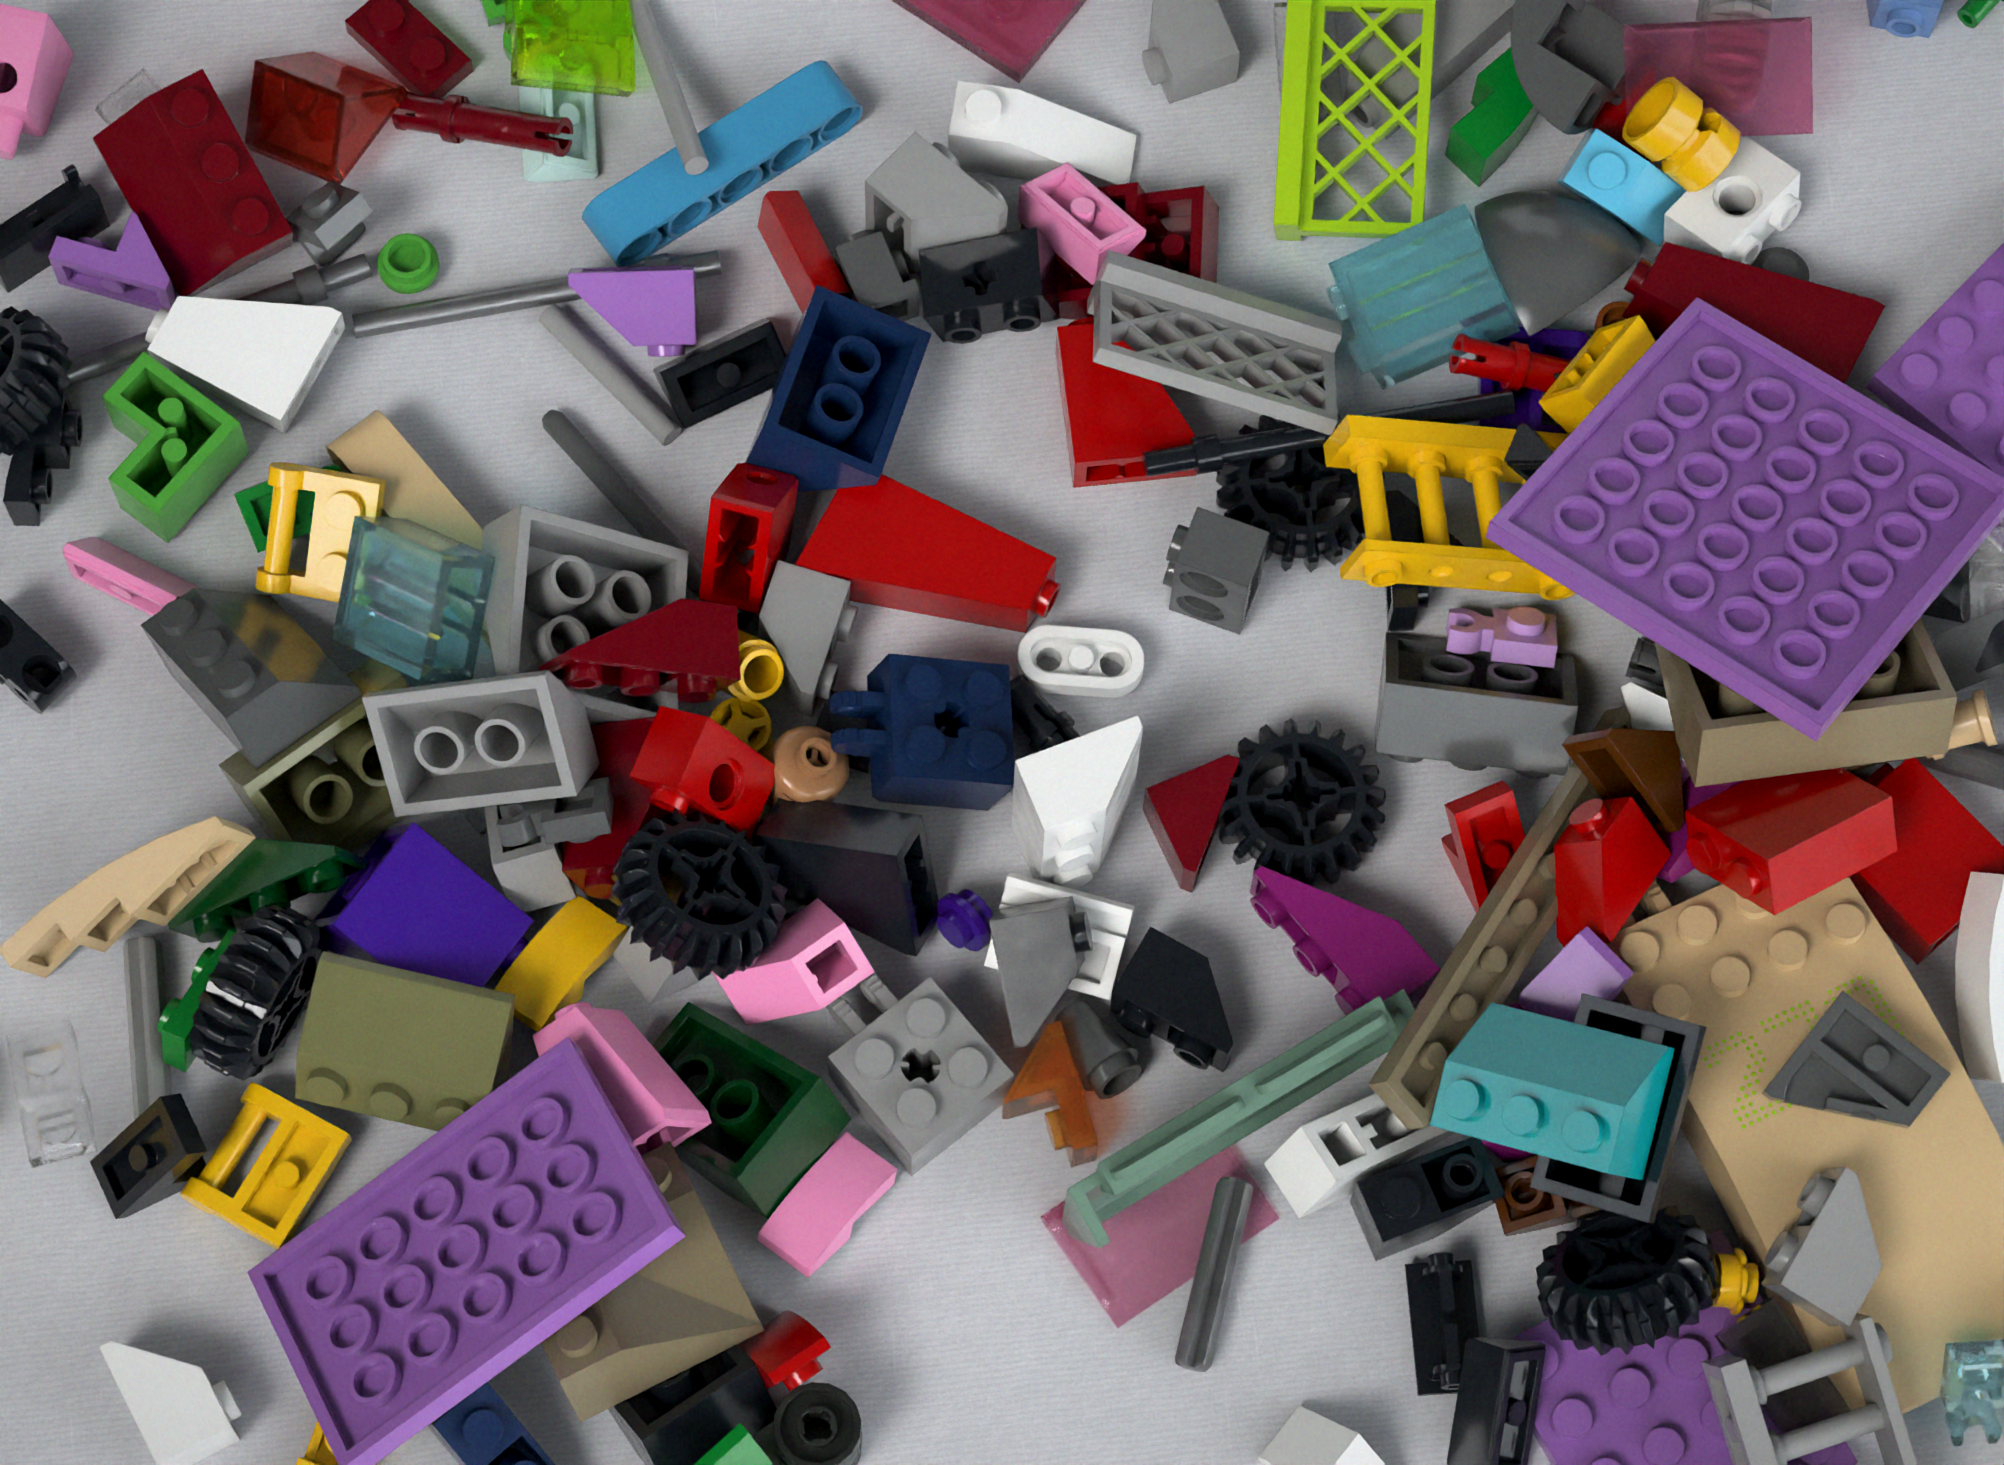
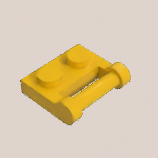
[255,462,386,607]
[180,1082,352,1250]

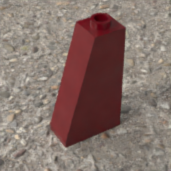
[1622,242,1885,384]

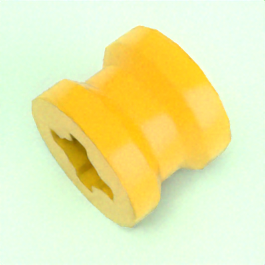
[710,697,773,756]

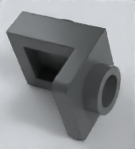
[286,181,374,266]

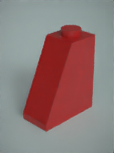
[1055,317,1196,488]

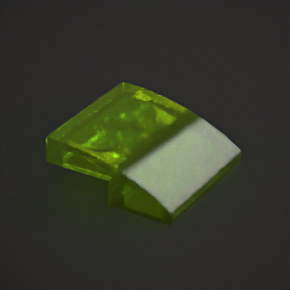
[505,0,635,97]

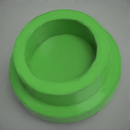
[377,233,440,294]

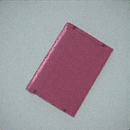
[1623,16,1813,136]
[1040,1147,1279,1329]

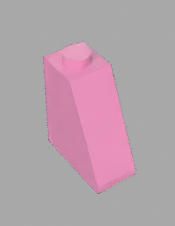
[532,1002,712,1156]

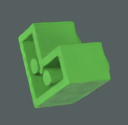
[102,351,250,543]

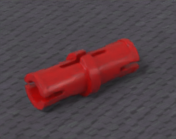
[1449,333,1573,393]

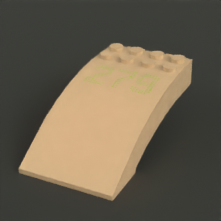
[1605,877,2004,1441]

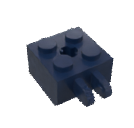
[829,654,1015,811]

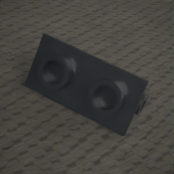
[1405,1252,1479,1396]

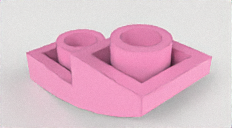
[757,1132,898,1278]

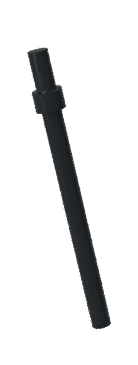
[1142,389,1515,477]

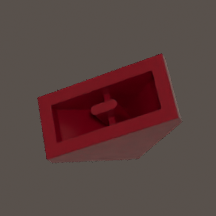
[1143,754,1240,893]

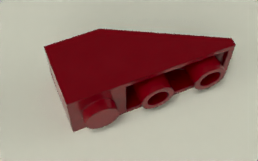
[538,598,741,703]

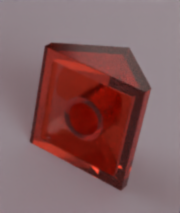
[244,51,408,185]

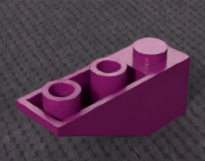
[1250,866,1441,1015]

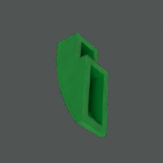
[1445,47,1539,187]

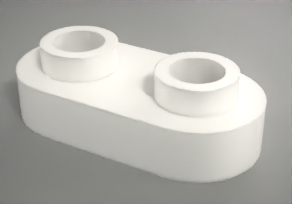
[1017,625,1144,698]

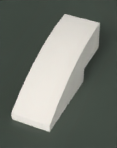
[1955,871,2004,1085]

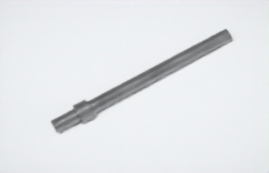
[352,250,722,339]
[66,253,372,386]

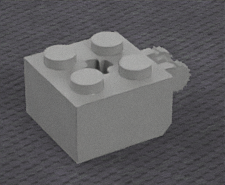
[826,973,1014,1176]

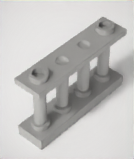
[1701,1313,1918,1465]

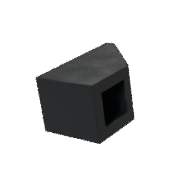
[1110,926,1234,1072]
[1350,1137,1506,1261]

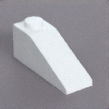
[948,80,1137,187]
[1264,1093,1455,1218]

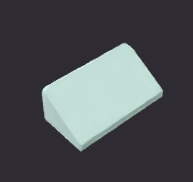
[518,55,598,182]

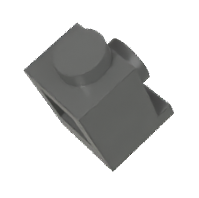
[835,230,919,321]

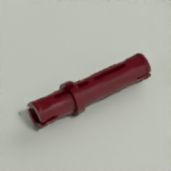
[392,90,573,157]

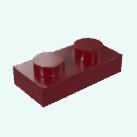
[345,0,473,98]

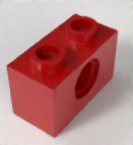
[629,706,775,839]

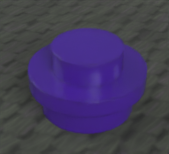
[937,889,993,952]

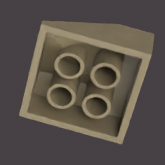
[541,1141,764,1422]

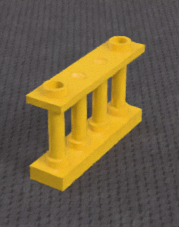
[1323,414,1575,600]

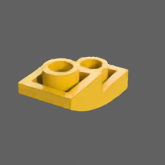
[494,894,627,1032]

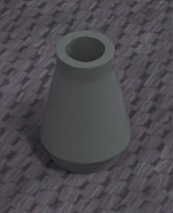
[1054,1000,1142,1099]

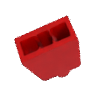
[699,463,799,614]

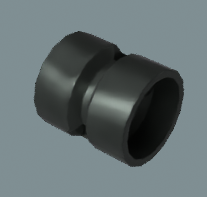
[773,1382,862,1465]

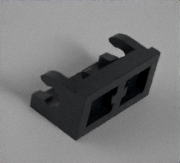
[0,164,110,293]

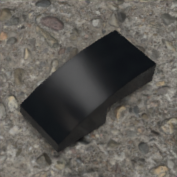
[3,389,83,526]

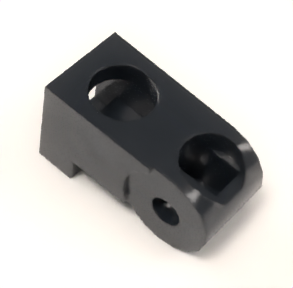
[0,599,77,714]

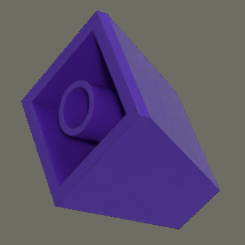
[312,822,534,988]

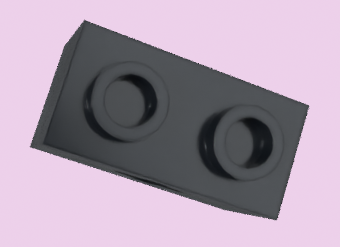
[919,227,1060,344]

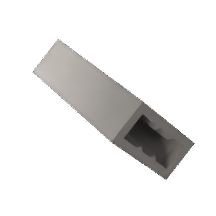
[1344,0,1516,140]

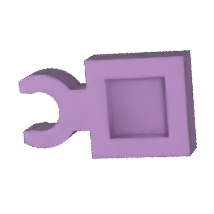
[1446,606,1558,668]

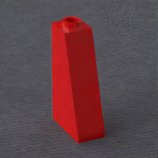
[795,474,1061,633]

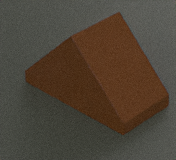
[1562,728,1685,834]

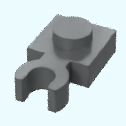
[496,777,614,847]

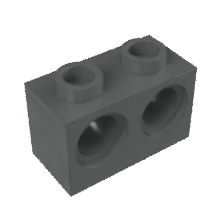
[1163,507,1270,635]

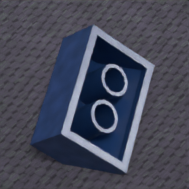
[745,285,932,492]

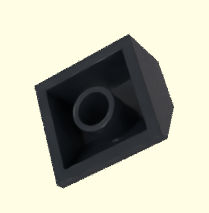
[608,1344,777,1465]

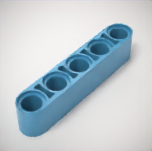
[582,60,863,267]

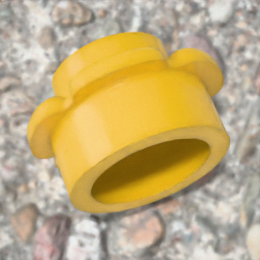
[1712,1248,1759,1315]

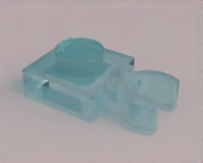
[1940,1339,2004,1446]

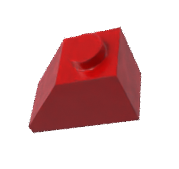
[1554,796,1671,947]

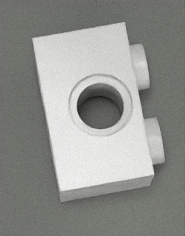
[1663,134,1801,265]

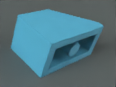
[1555,128,1686,247]

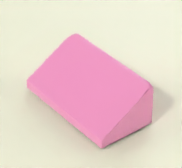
[1018,162,1146,285]
[62,537,201,616]

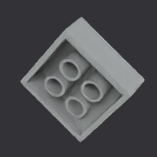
[479,504,689,725]

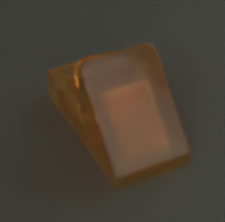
[1002,1021,1099,1167]

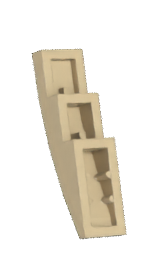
[0,816,256,978]

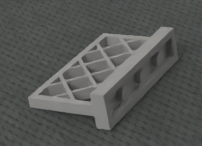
[1087,250,1342,436]

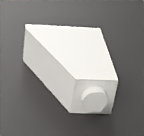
[145,296,345,433]

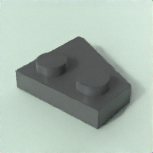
[1762,991,1951,1128]

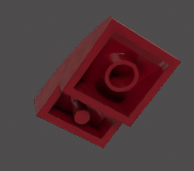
[1021,182,1219,320]

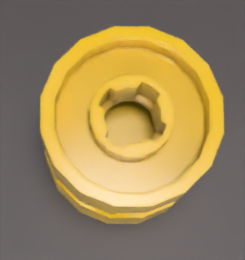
[1622,77,1741,192]

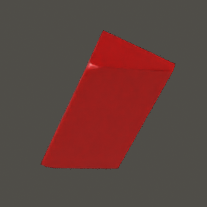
[757,190,850,314]

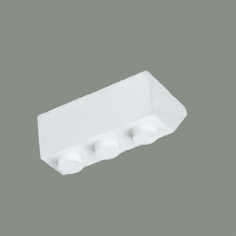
[1011,715,1143,890]

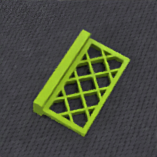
[1273,0,1437,241]

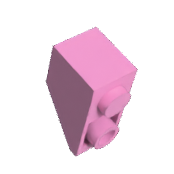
[711,898,875,1026]

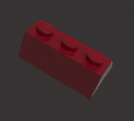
[93,69,293,297]

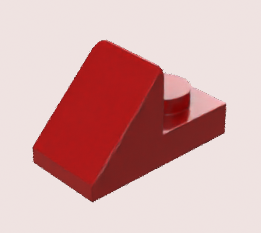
[1441,780,1525,914]

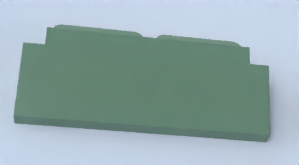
[1061,989,1415,1248]

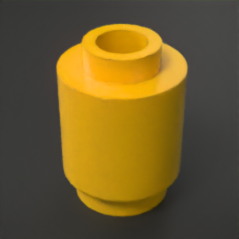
[720,629,784,702]

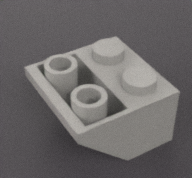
[865,131,1008,274]

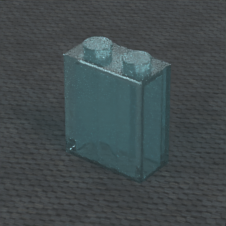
[1326,204,1520,390]
[332,516,496,682]

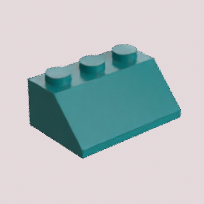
[1429,1002,1675,1180]

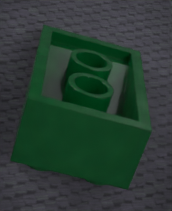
[652,1002,851,1219]

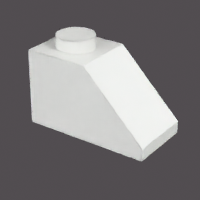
[99,1341,242,1465]

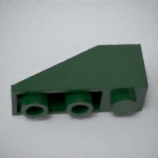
[168,838,368,943]

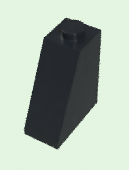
[753,798,939,956]

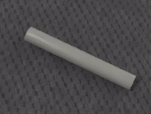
[539,304,681,446]

